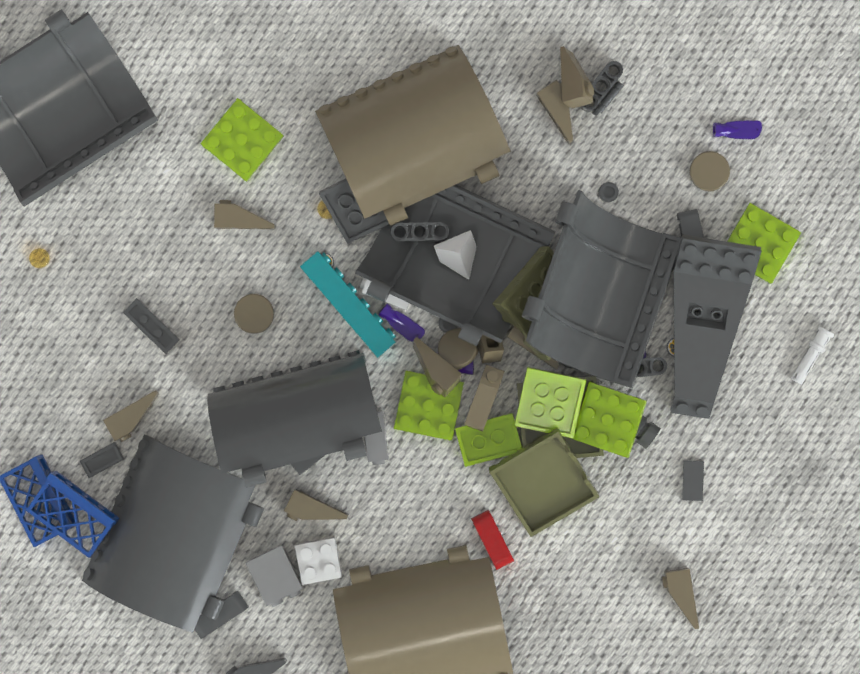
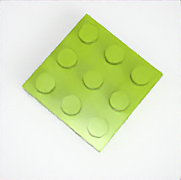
[200,98,284,182]
[727,203,801,284]
[514,367,586,438]
[394,371,464,441]
[571,382,647,458]

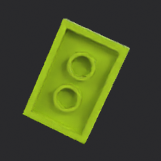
[455,413,522,467]

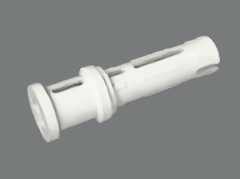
[791,326,834,385]

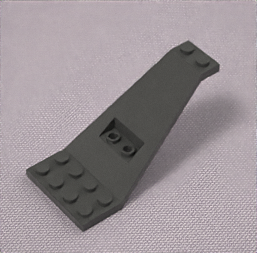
[670,234,762,419]

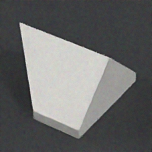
[434,230,477,280]

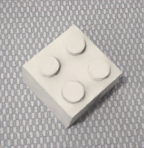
[295,537,343,585]

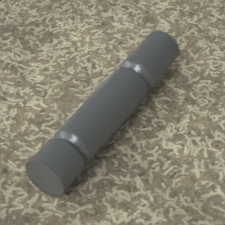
[592,81,624,116]

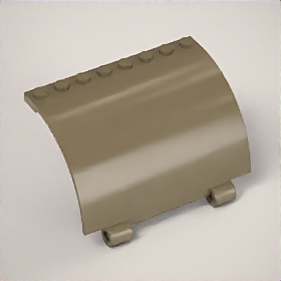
[315,45,511,226]
[333,545,513,674]

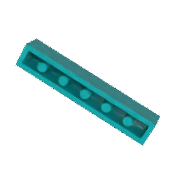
[300,251,396,358]

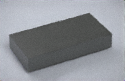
[80,442,124,478]
[682,460,704,501]

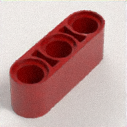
[471,509,514,570]

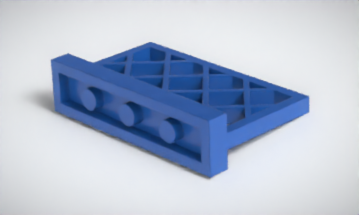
[0,454,75,547]
[26,471,119,558]

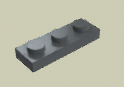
[123,298,180,354]

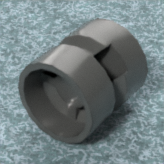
[635,415,661,449]

